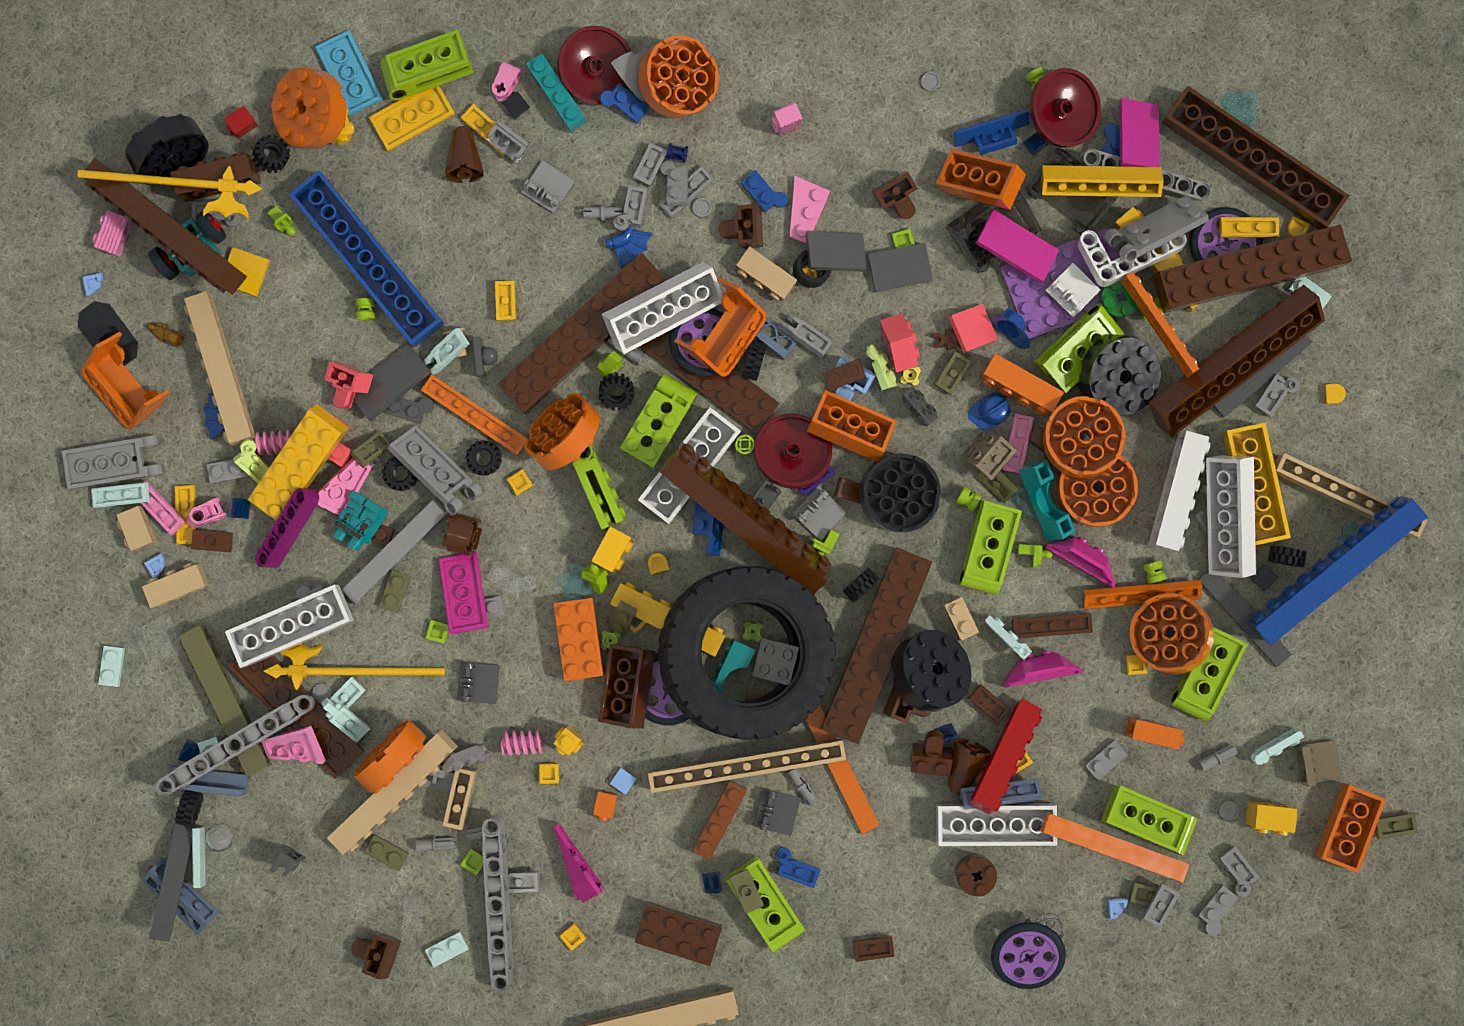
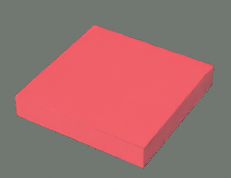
[948,304,998,353]

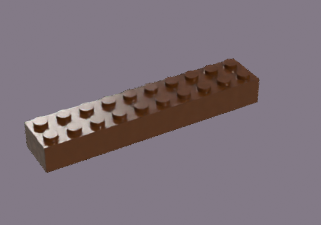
[1161,86,1350,230]
[83,158,247,295]
[1152,224,1352,313]
[498,252,667,414]
[1148,285,1325,438]
[660,441,832,594]
[821,547,932,744]

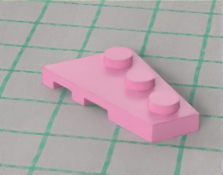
[790,176,830,245]
[317,458,372,515]
[261,726,326,764]

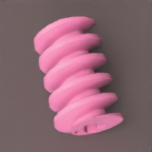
[255,430,295,456]
[501,730,543,756]

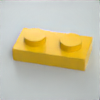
[495,281,516,321]

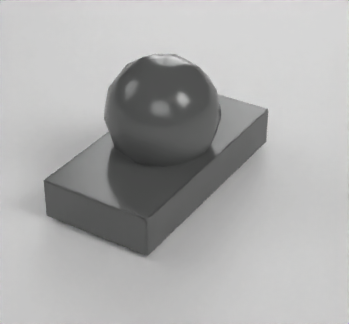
[472,336,498,378]

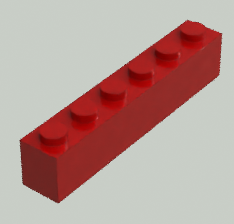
[968,698,1043,815]

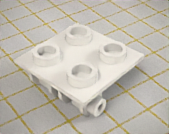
[1046,263,1100,317]

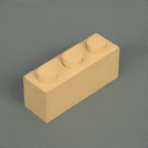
[736,246,797,301]
[142,562,210,608]
[443,767,478,830]

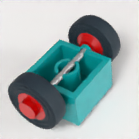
[148,211,226,280]

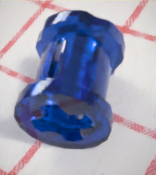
[666,143,689,163]

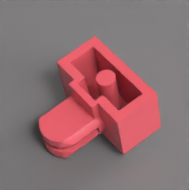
[324,361,373,409]

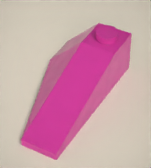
[554,823,604,903]

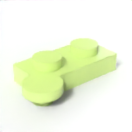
[866,344,897,391]
[233,439,270,484]

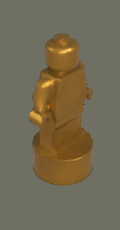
[147,323,184,348]

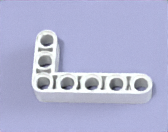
[1078,230,1187,287]

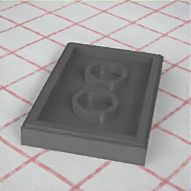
[806,231,867,272]
[868,243,933,293]

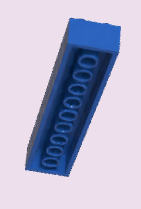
[289,170,445,347]
[1248,496,1428,645]

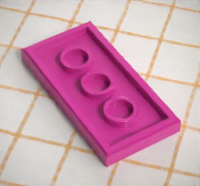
[1119,98,1160,167]
[975,210,1059,283]
[438,552,489,635]

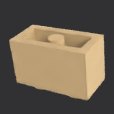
[116,506,158,551]
[942,597,979,641]

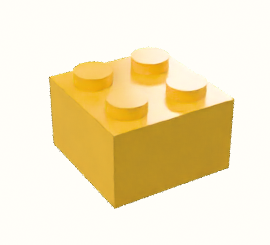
[592,526,634,573]
[1246,801,1297,836]

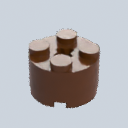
[442,513,482,557]
[955,854,997,896]

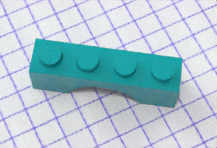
[526,54,587,133]
[1019,460,1075,541]
[711,640,756,695]

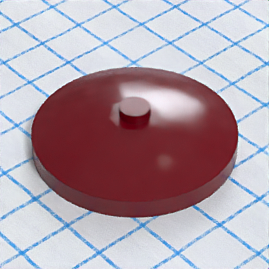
[557,26,631,105]
[1029,68,1101,148]
[754,414,832,489]

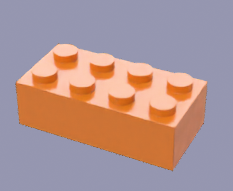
[936,149,1026,210]
[979,354,1064,417]
[807,390,897,461]
[553,598,605,681]
[1315,783,1386,873]

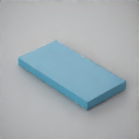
[315,30,384,116]

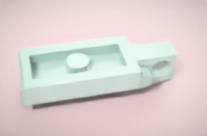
[985,615,1032,660]
[321,698,370,743]

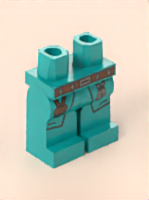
[333,490,389,551]

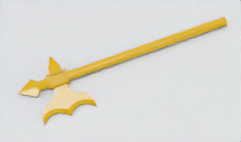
[78,166,262,219]
[263,643,445,690]

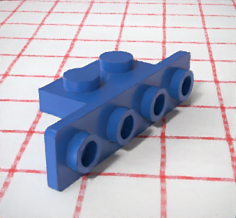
[954,109,1030,155]
[692,501,724,556]

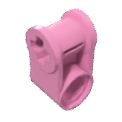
[491,62,522,102]
[186,498,227,528]

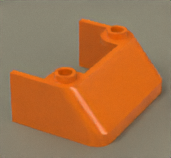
[674,277,766,377]
[81,332,170,429]

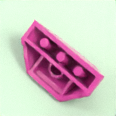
[1043,536,1115,588]
[1002,650,1082,688]

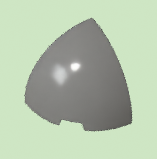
[611,48,650,104]

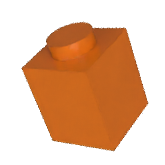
[593,790,618,821]

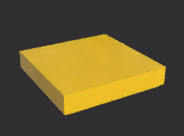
[228,247,270,297]

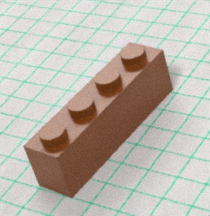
[692,780,747,860]

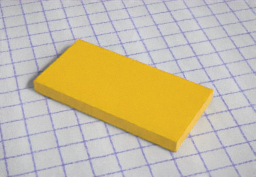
[368,86,455,152]

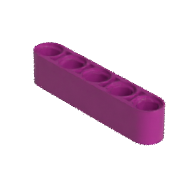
[255,488,319,568]

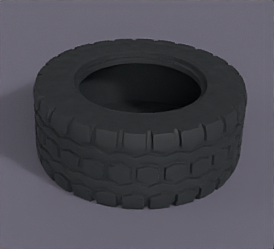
[658,566,836,740]

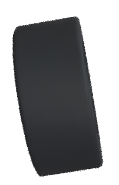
[793,250,831,288]

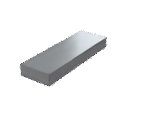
[659,165,714,219]

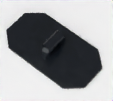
[78,301,138,366]

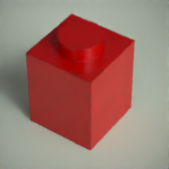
[224,106,259,139]

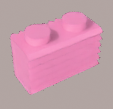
[771,102,802,136]
[93,210,133,257]

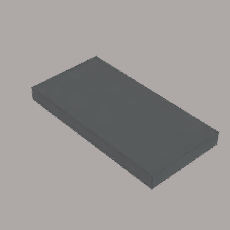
[354,344,431,421]

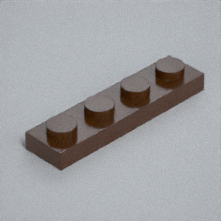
[1012,613,1093,638]

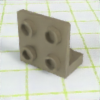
[961,429,1017,480]
[1296,740,1341,787]

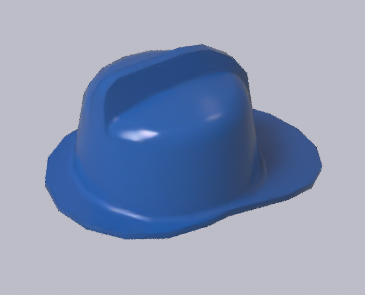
[991,308,1030,349]
[968,392,1011,431]

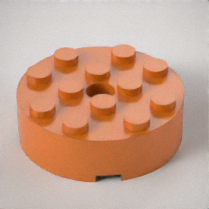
[638,35,719,118]
[271,67,347,149]
[525,393,600,471]
[1043,396,1126,478]
[1056,455,1138,527]
[1130,593,1214,675]
[352,719,426,794]

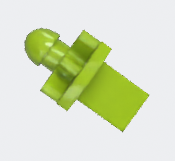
[268,206,296,236]
[597,351,623,377]
[810,530,840,555]
[1018,544,1053,570]
[581,562,608,594]

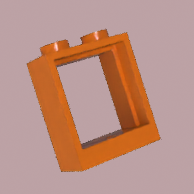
[1125,717,1185,750]

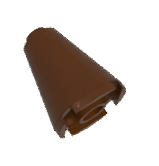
[445,126,484,183]
[947,738,991,795]

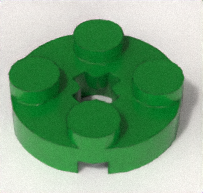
[1100,280,1138,318]

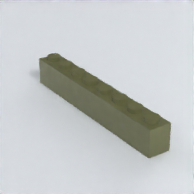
[179,625,272,777]

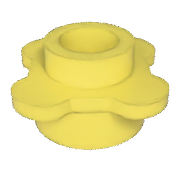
[900,366,921,386]

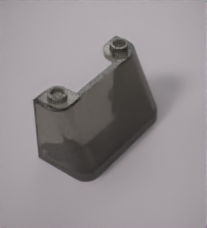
[1025,147,1118,235]
[946,191,1042,273]

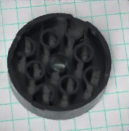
[125,114,209,185]
[1079,334,1161,416]
[859,453,941,532]
[891,630,971,712]

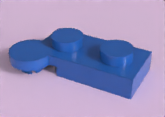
[600,83,649,124]
[1101,123,1120,166]
[741,170,788,213]
[776,847,821,888]

